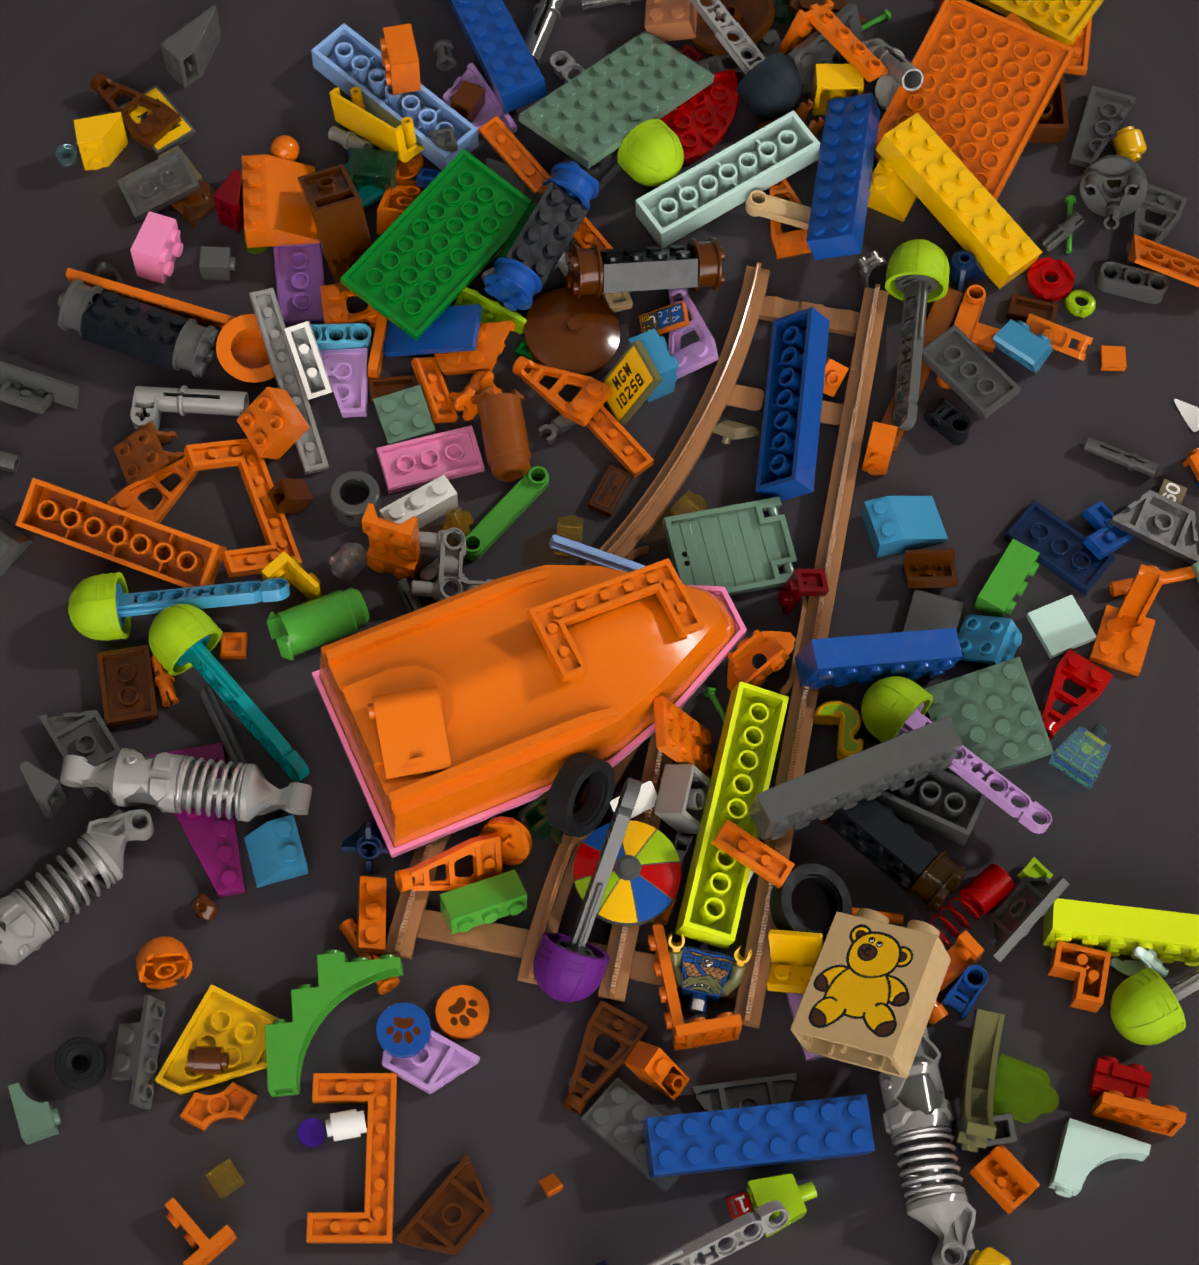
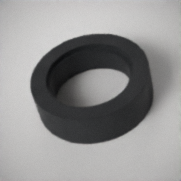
[547,753,615,837]
[770,863,852,942]

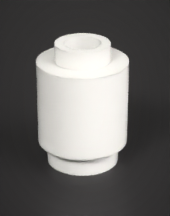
[325,1109,367,1142]

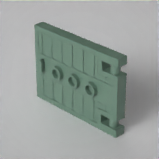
[662,496,797,596]

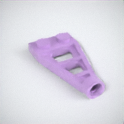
[668,288,719,379]

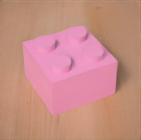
[130,211,183,284]

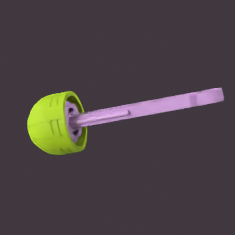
[861,676,1052,834]

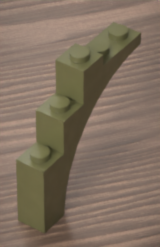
[955,1009,1005,1152]

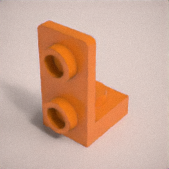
[939,930,984,992]

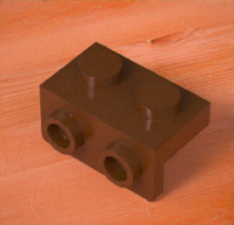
[903,548,958,589]

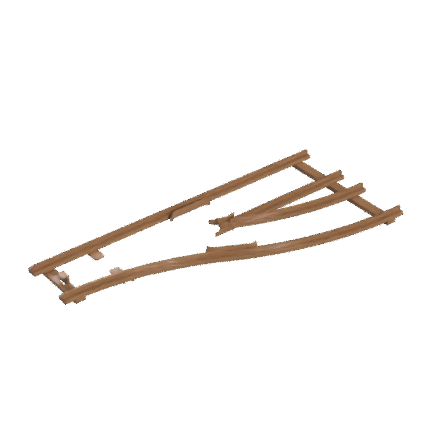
[385,262,889,1029]

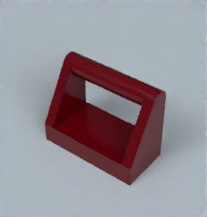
[213,170,244,233]

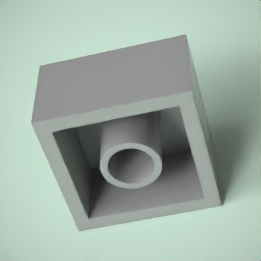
[654,764,710,834]

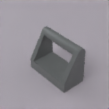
[20,762,68,821]

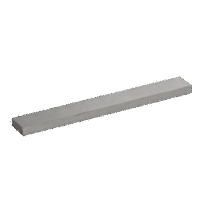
[249,288,329,475]

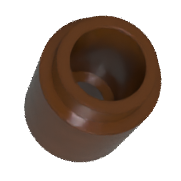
[187,1046,229,1075]

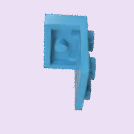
[958,614,1022,667]

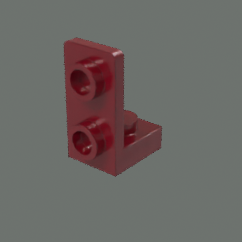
[778,569,829,614]

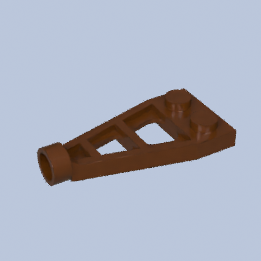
[90,73,181,150]
[561,1000,649,1114]

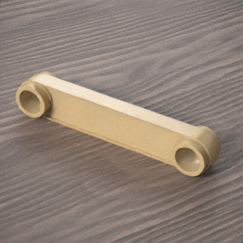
[745,190,811,230]

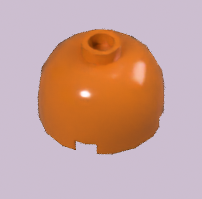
[136,936,192,989]

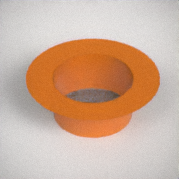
[216,314,274,383]

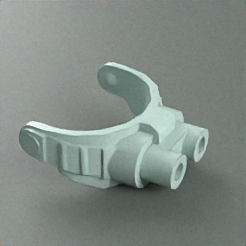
[1110,947,1169,978]

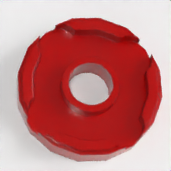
[1026,257,1075,302]

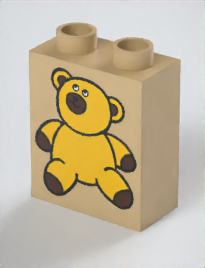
[790,908,951,1079]

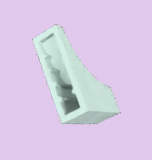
[1049,1118,1151,1197]

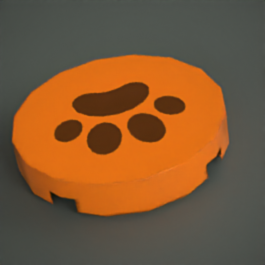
[435,985,490,1040]

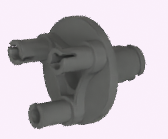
[1080,155,1148,230]

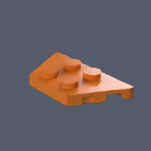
[434,321,515,376]

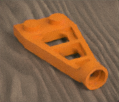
[769,178,811,259]
[320,284,379,324]
[513,356,613,427]
[107,456,199,523]
[395,832,503,892]

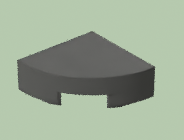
[429,127,458,151]

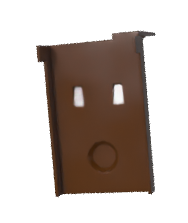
[171,181,216,228]

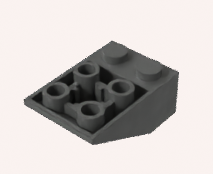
[161,5,222,89]

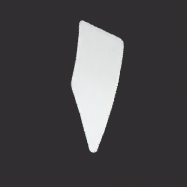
[1174,399,1199,432]

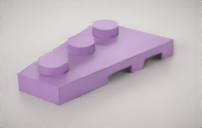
[319,348,369,418]

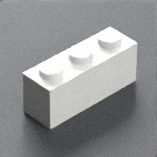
[284,321,333,400]
[379,475,458,528]

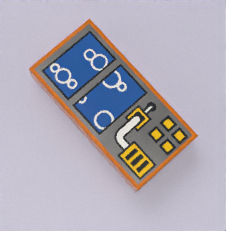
[639,301,690,335]

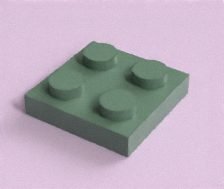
[373,385,435,445]

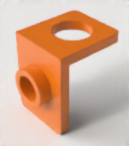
[823,356,849,397]

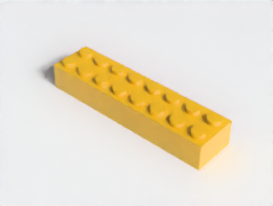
[875,112,1042,289]

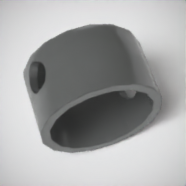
[330,471,381,528]

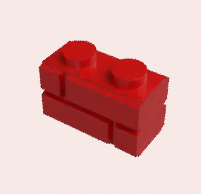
[1087,1056,1152,1099]

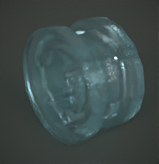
[56,144,78,168]

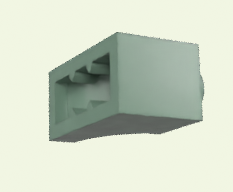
[8,1082,62,1145]

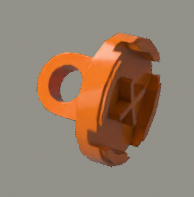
[480,816,532,866]

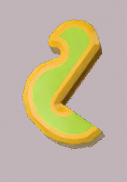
[813,701,863,760]

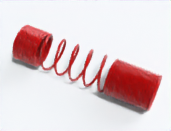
[930,863,1014,946]

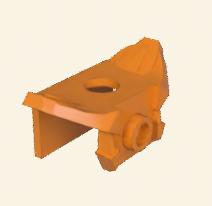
[727,630,796,691]

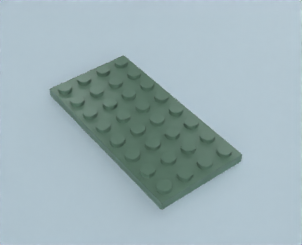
[519,30,714,169]

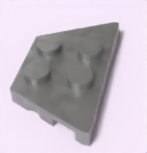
[1109,490,1199,565]

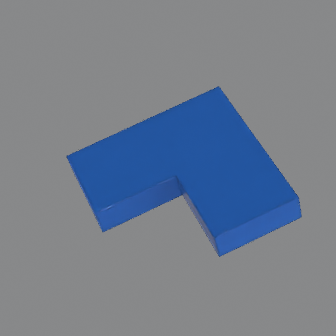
[1082,501,1135,560]

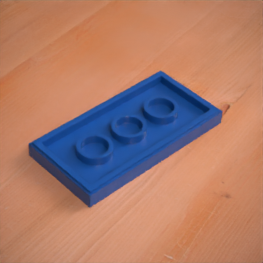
[383,304,483,357]

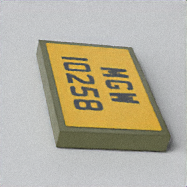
[602,341,663,426]

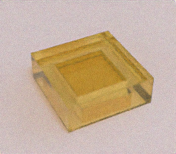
[205,1159,245,1200]

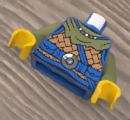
[668,932,752,1014]

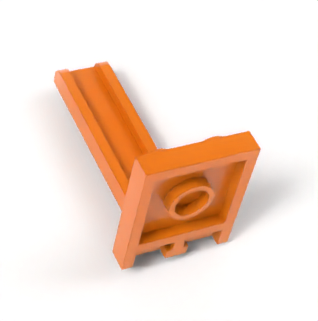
[778,0,889,82]
[1089,564,1167,677]
[648,924,743,1051]

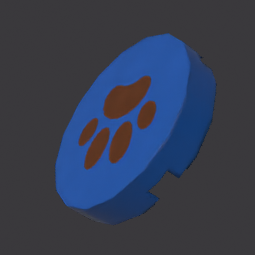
[376,1002,431,1059]

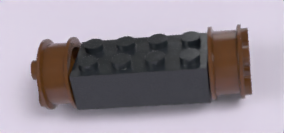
[565,237,725,299]

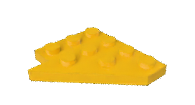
[155,984,279,1095]

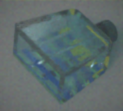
[1048,724,1111,790]

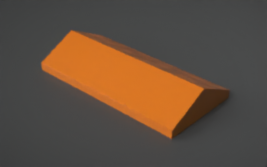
[1127,234,1199,287]

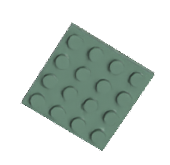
[924,656,1054,779]

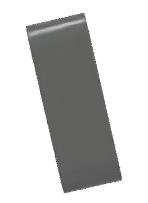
[1096,261,1169,304]

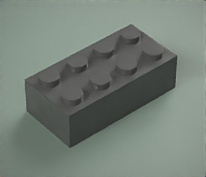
[875,769,987,846]

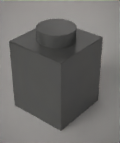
[199,246,236,281]

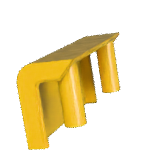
[329,87,425,163]

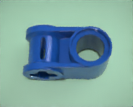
[942,965,988,1019]

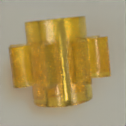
[441,507,474,535]

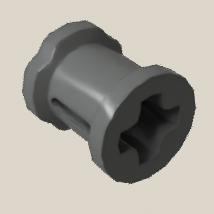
[433,39,457,71]

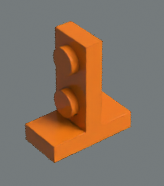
[165,1197,237,1265]

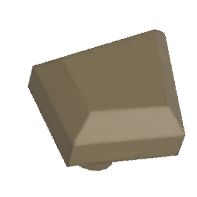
[712,420,759,444]

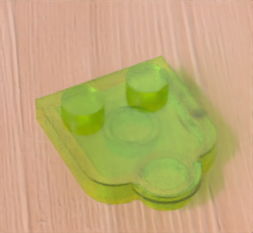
[993,1054,1059,1123]

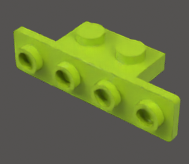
[453,287,527,335]

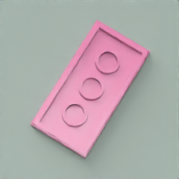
[376,425,485,494]

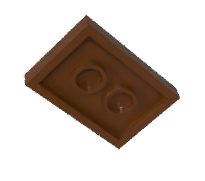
[97,644,159,727]

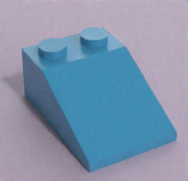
[861,496,948,558]

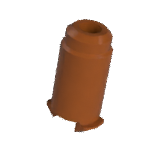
[472,385,531,482]

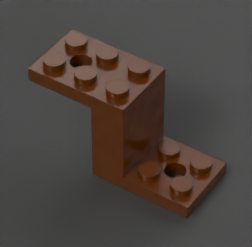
[297,164,372,292]

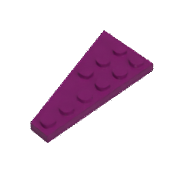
[147,742,246,898]

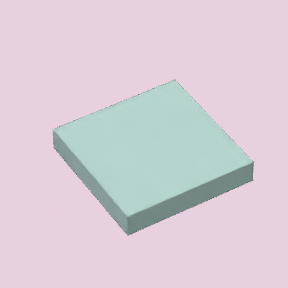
[1026,595,1097,659]

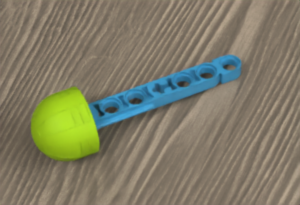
[68,572,290,641]

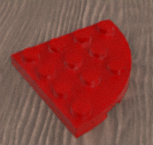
[660,69,738,166]

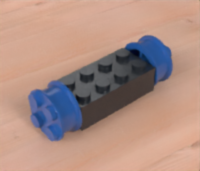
[484,161,599,311]

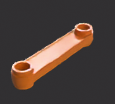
[936,284,986,389]

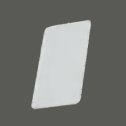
[610,781,658,819]

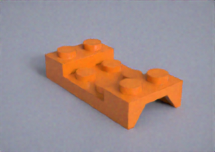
[361,503,422,580]

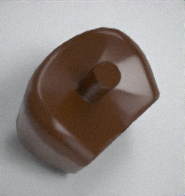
[190,893,219,921]

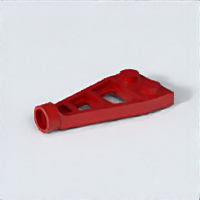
[1041,649,1113,740]

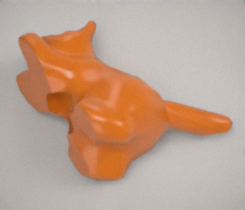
[450,370,502,421]

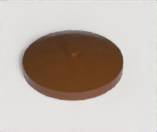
[690,0,775,56]
[523,288,620,376]

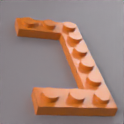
[184,438,302,578]
[527,558,705,683]
[306,1073,397,1243]

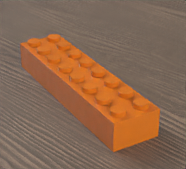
[16,478,227,588]

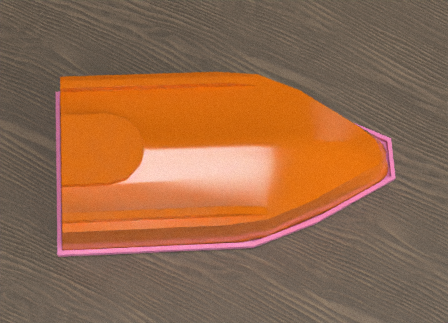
[312,565,747,858]

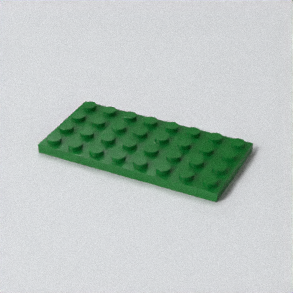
[340,149,531,341]

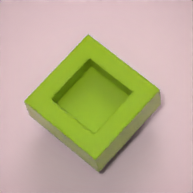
[1017,857,1053,880]

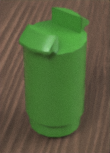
[267,587,370,661]

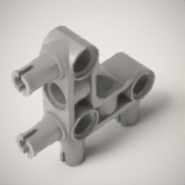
[411,528,493,602]

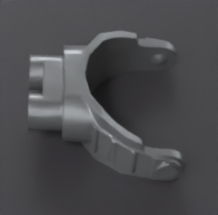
[857,250,888,290]

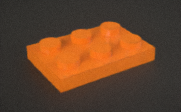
[1091,1090,1187,1137]

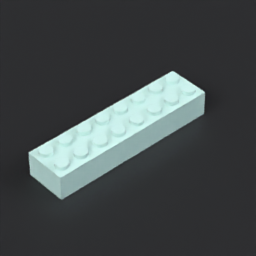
[635,110,820,249]

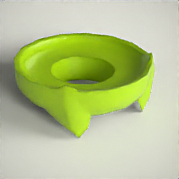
[1064,289,1096,318]

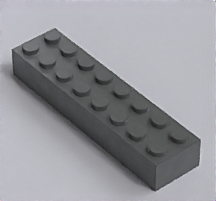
[748,716,963,841]

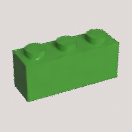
[974,539,1040,618]
[440,869,527,934]

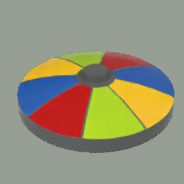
[573,820,681,926]

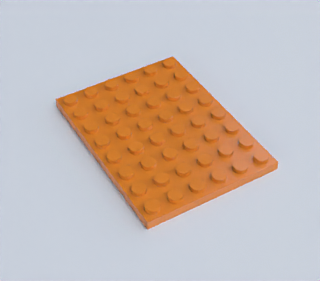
[874,0,1075,201]

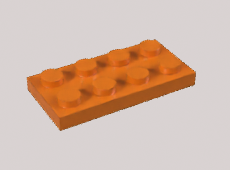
[654,696,713,779]

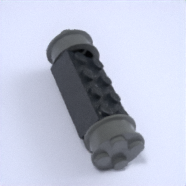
[57,279,219,378]

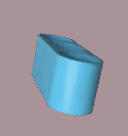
[311,323,373,352]

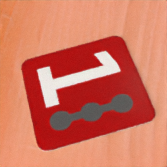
[726,1192,753,1219]

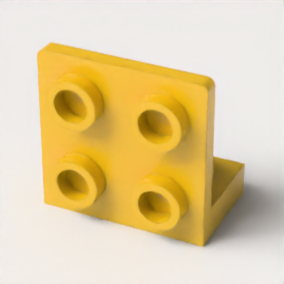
[261,552,322,600]
[767,929,824,994]

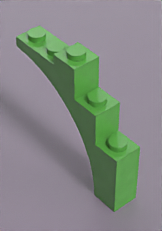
[265,950,403,1097]

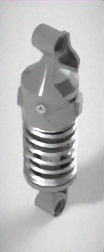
[0,809,155,966]

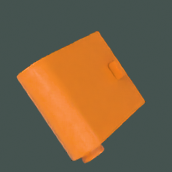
[367,686,452,779]

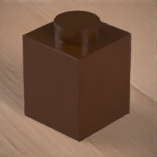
[451,80,485,124]
[268,478,313,514]

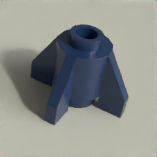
[948,250,985,292]
[342,821,390,873]

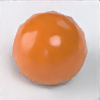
[270,135,300,161]

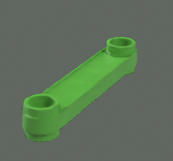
[465,466,549,561]

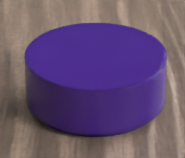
[298,1118,326,1148]

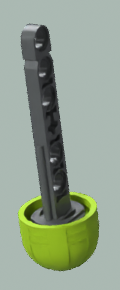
[885,239,950,431]

